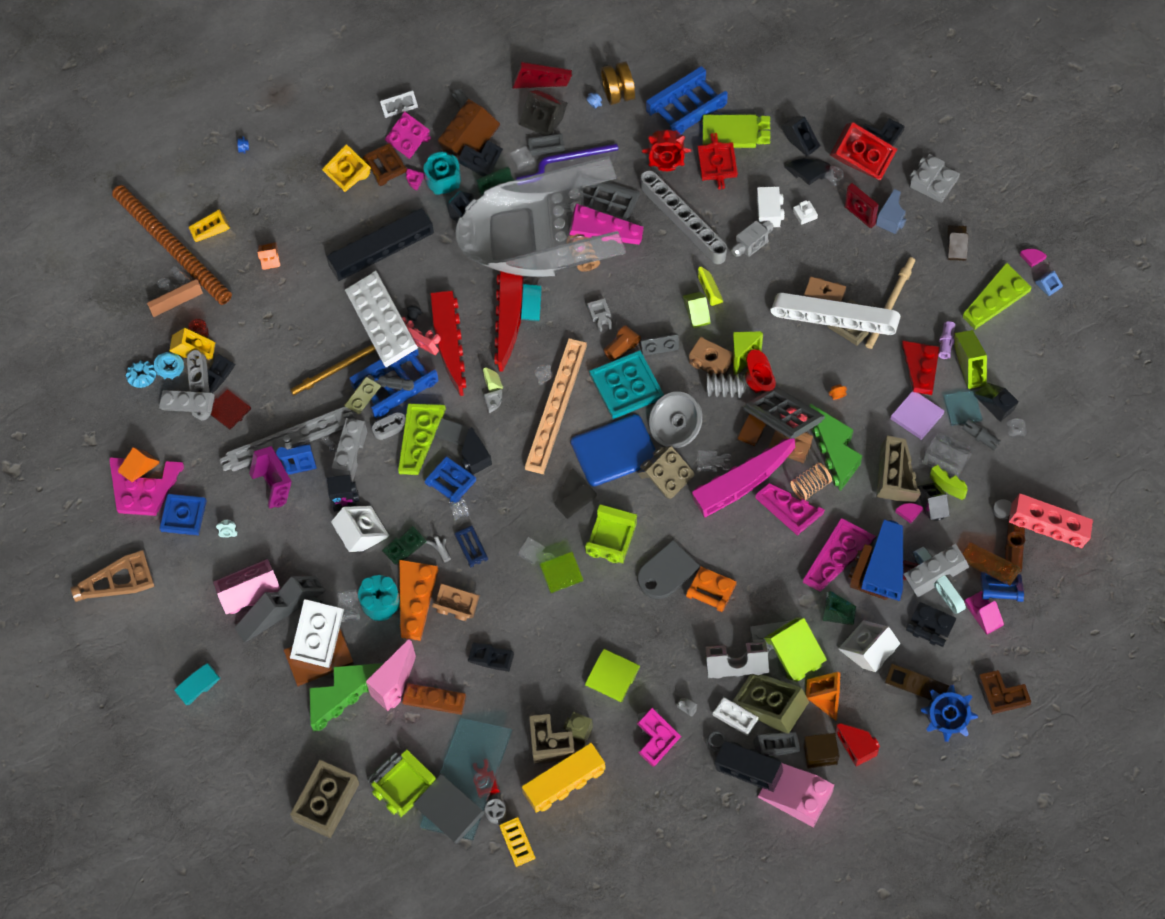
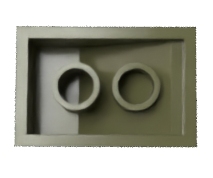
[732,674,809,734]

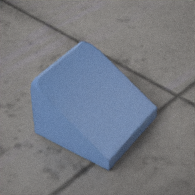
[1035,271,1063,296]

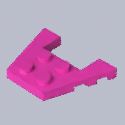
[110,457,184,516]

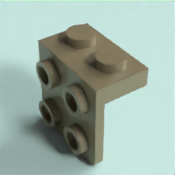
[637,446,694,499]

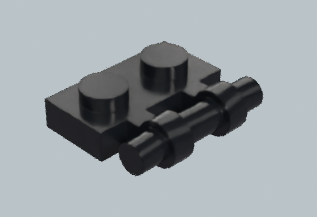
[906,602,957,647]

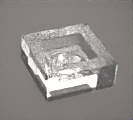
[510,147,534,170]

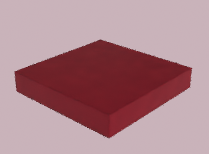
[845,183,879,228]

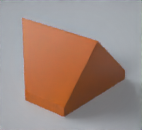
[806,672,840,721]

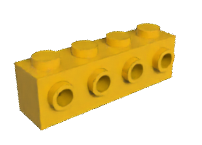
[522,743,605,813]

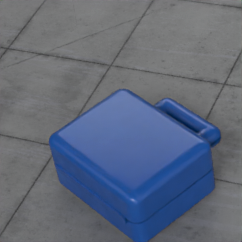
[570,414,656,486]

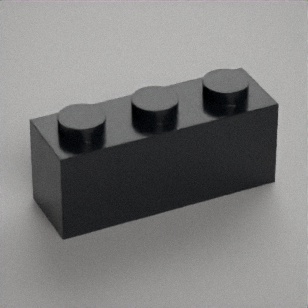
[715,741,783,792]

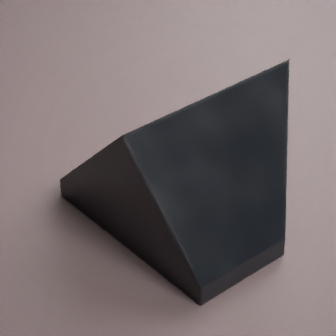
[448,191,475,223]

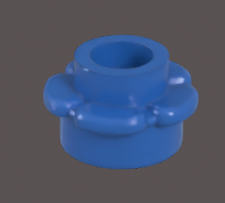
[237,136,249,154]

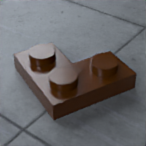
[978,670,1032,715]

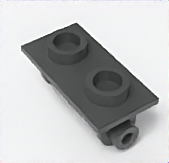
[640,332,679,356]

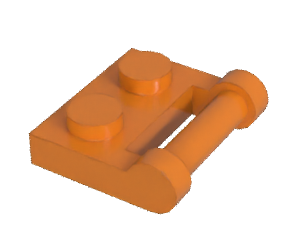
[686,567,737,612]

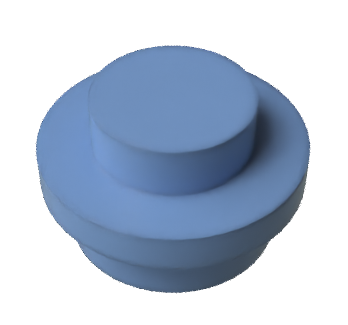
[586,92,602,109]

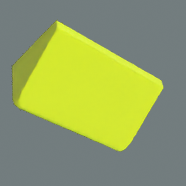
[698,267,723,306]

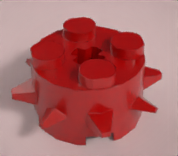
[642,130,691,172]

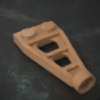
[71,550,155,602]

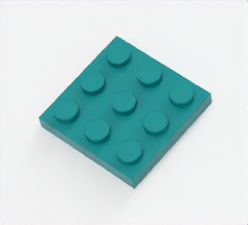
[589,351,664,419]

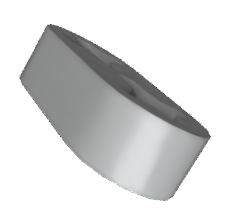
[372,413,406,440]

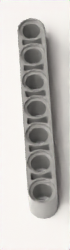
[641,171,727,264]

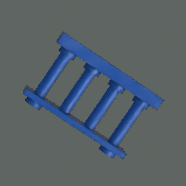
[646,66,728,134]
[350,348,439,419]

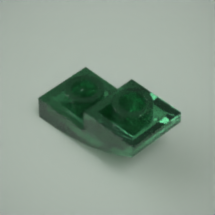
[382,526,427,565]

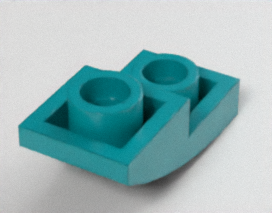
[521,284,541,321]
[174,663,221,705]

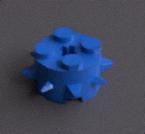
[921,685,978,742]

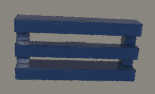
[454,526,488,568]

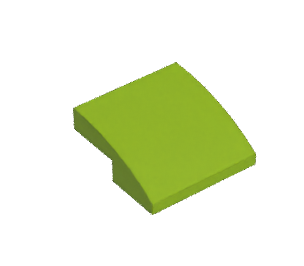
[585,649,640,702]

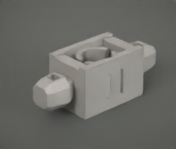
[731,221,774,257]

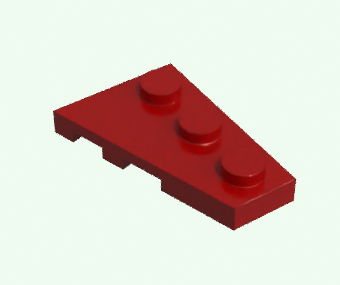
[901,341,940,395]

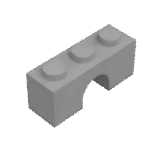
[332,418,367,481]
[904,543,969,597]
[705,641,769,679]

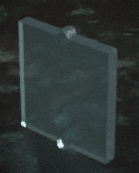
[944,391,983,426]

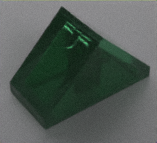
[823,591,856,625]

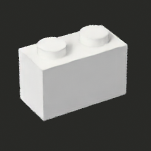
[757,187,784,227]

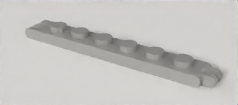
[219,407,355,471]

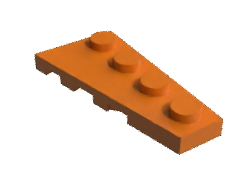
[400,560,438,641]

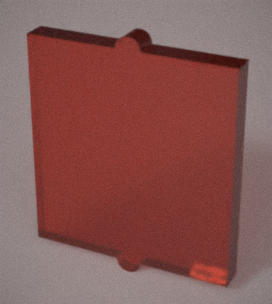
[210,389,251,430]

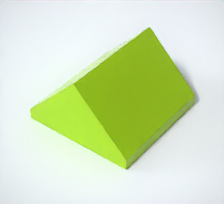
[732,331,763,375]

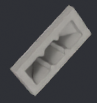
[380,90,418,118]

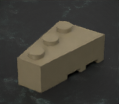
[877,436,921,504]

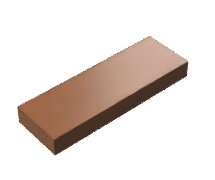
[147,279,203,317]

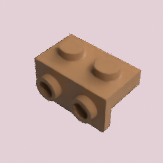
[432,584,480,621]

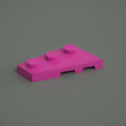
[755,483,825,536]

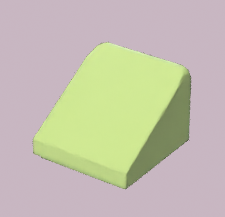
[483,367,503,392]

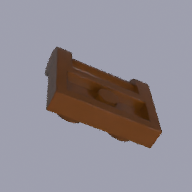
[362,143,407,186]

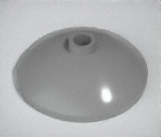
[649,391,703,448]

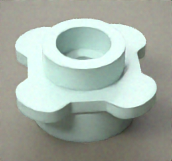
[216,520,237,537]

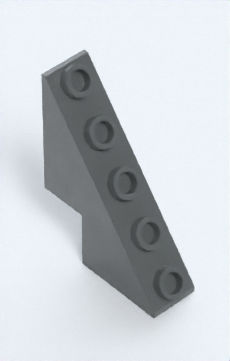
[235,576,326,643]

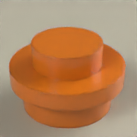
[828,384,847,400]

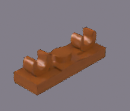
[402,683,466,715]

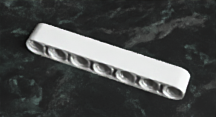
[771,293,901,335]

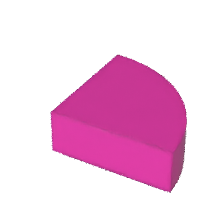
[406,168,424,191]
[1020,249,1047,268]
[895,503,923,524]

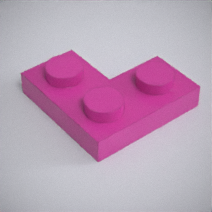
[637,708,681,767]

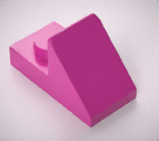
[964,591,1004,635]

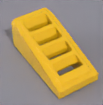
[189,210,230,242]
[499,817,535,867]

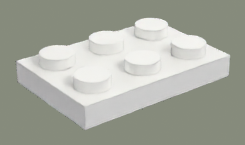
[290,599,344,668]

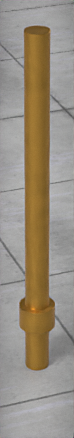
[290,344,376,396]

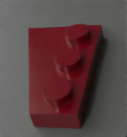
[512,62,572,89]

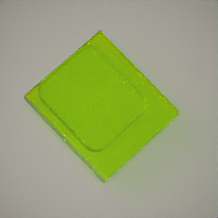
[539,552,584,593]

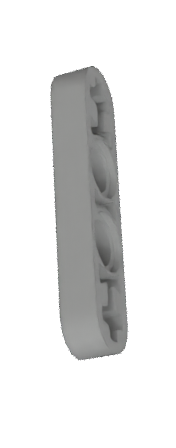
[187,350,211,421]

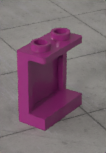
[249,446,292,509]

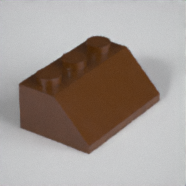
[438,99,500,159]

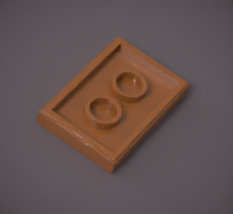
[284,629,354,686]

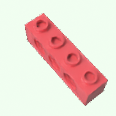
[1009,493,1093,548]

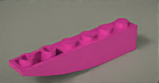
[692,438,796,518]

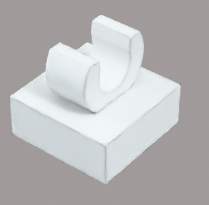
[793,200,818,225]

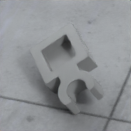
[587,298,612,332]

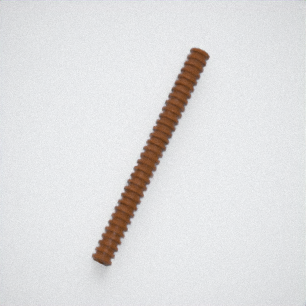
[112,185,232,305]

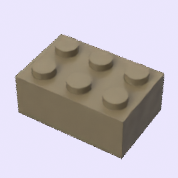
[290,760,359,839]

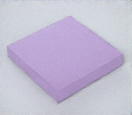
[890,391,944,440]

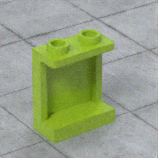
[585,504,637,563]
[764,617,827,681]
[371,750,436,817]

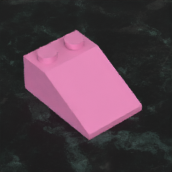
[366,639,416,711]
[758,763,834,827]

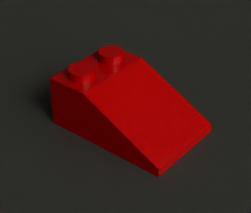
[830,122,897,181]

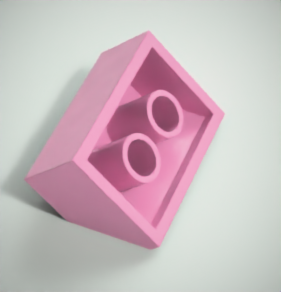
[213,559,280,614]

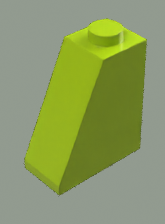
[955,330,987,389]

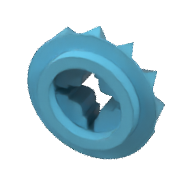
[154,352,184,380]
[126,360,156,388]

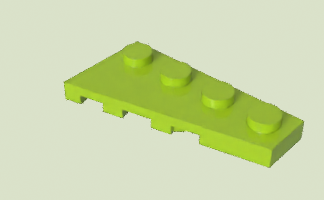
[963,263,1032,330]
[398,404,446,475]

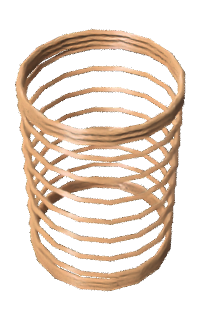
[791,462,832,500]

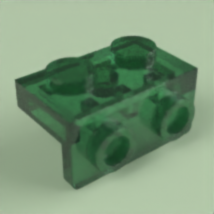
[477,166,520,200]

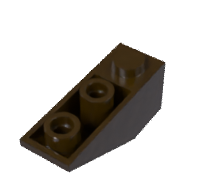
[884,664,949,701]

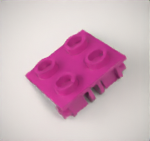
[385,111,431,159]

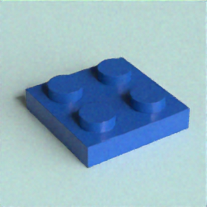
[160,494,207,536]

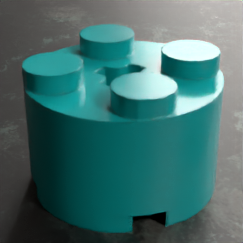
[424,152,461,195]
[358,575,400,621]

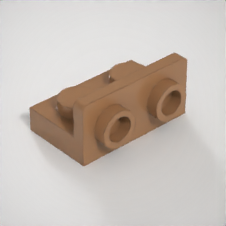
[768,430,813,463]

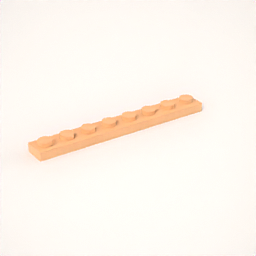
[525,339,587,474]

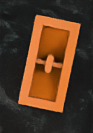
[118,447,160,482]

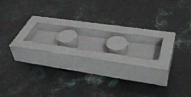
[159,390,215,413]

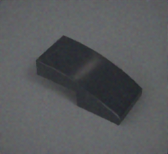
[200,354,236,394]
[468,642,514,672]

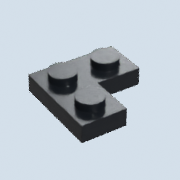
[862,119,905,146]
[458,140,503,179]

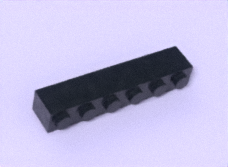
[326,208,434,281]

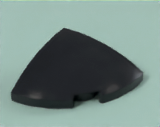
[785,158,835,185]

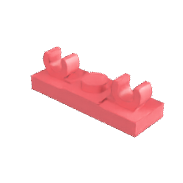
[402,317,441,355]

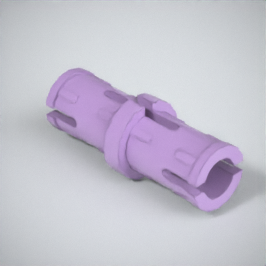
[939,321,956,359]

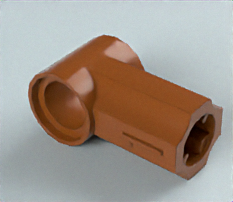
[604,325,641,361]

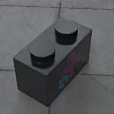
[327,475,360,512]

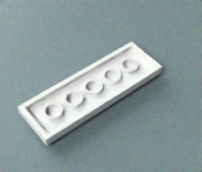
[345,271,418,367]

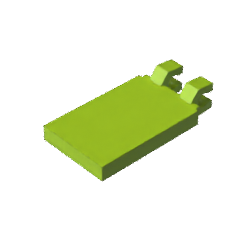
[703,115,770,148]

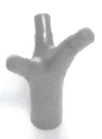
[426,536,451,562]

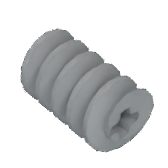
[707,373,745,398]

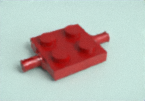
[698,133,738,190]

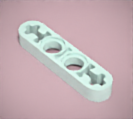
[913,547,966,614]

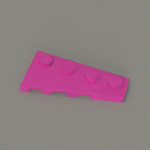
[569,203,644,245]
[803,518,876,592]

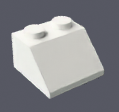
[331,506,389,552]
[839,620,900,672]

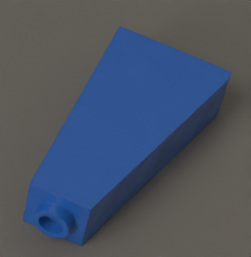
[862,520,903,601]

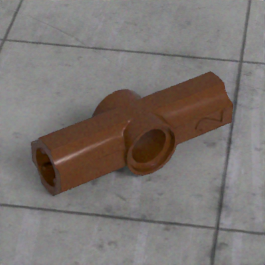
[1004,515,1025,574]

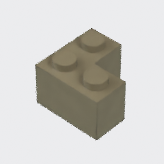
[530,714,574,763]

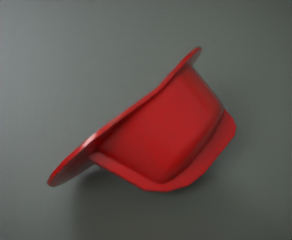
[745,349,776,393]

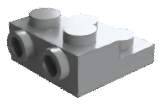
[910,154,960,203]

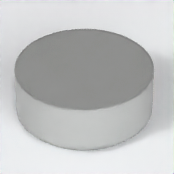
[993,499,1012,520]

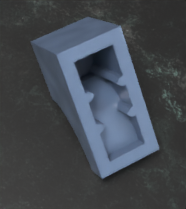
[876,189,906,234]

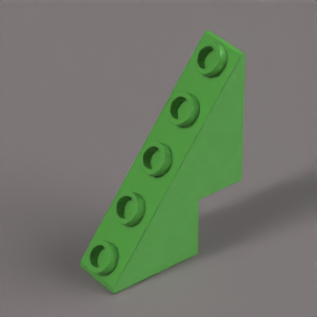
[807,404,862,491]
[310,663,384,731]

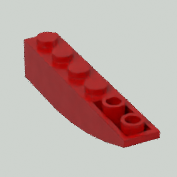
[495,266,524,372]
[431,291,467,396]

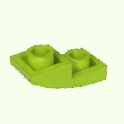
[929,465,968,500]

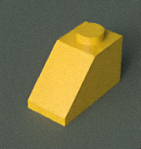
[169,328,216,360]

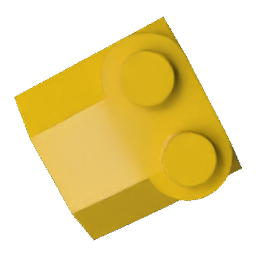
[322,144,371,192]

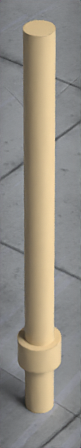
[866,257,916,349]

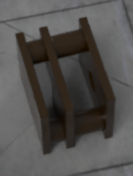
[803,733,840,769]

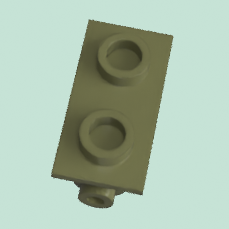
[344,375,381,414]

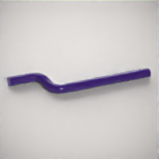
[516,144,618,184]

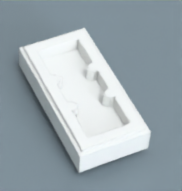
[713,697,759,736]

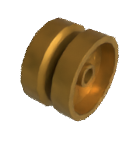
[601,62,635,105]

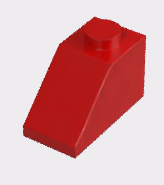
[835,723,880,766]

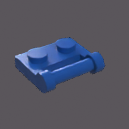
[276,445,317,475]
[425,456,476,505]
[980,572,1024,602]

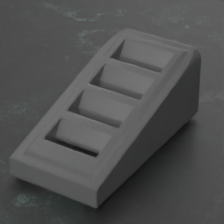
[753,732,800,757]

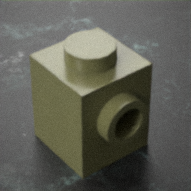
[563,712,593,745]

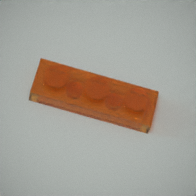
[962,542,1021,586]

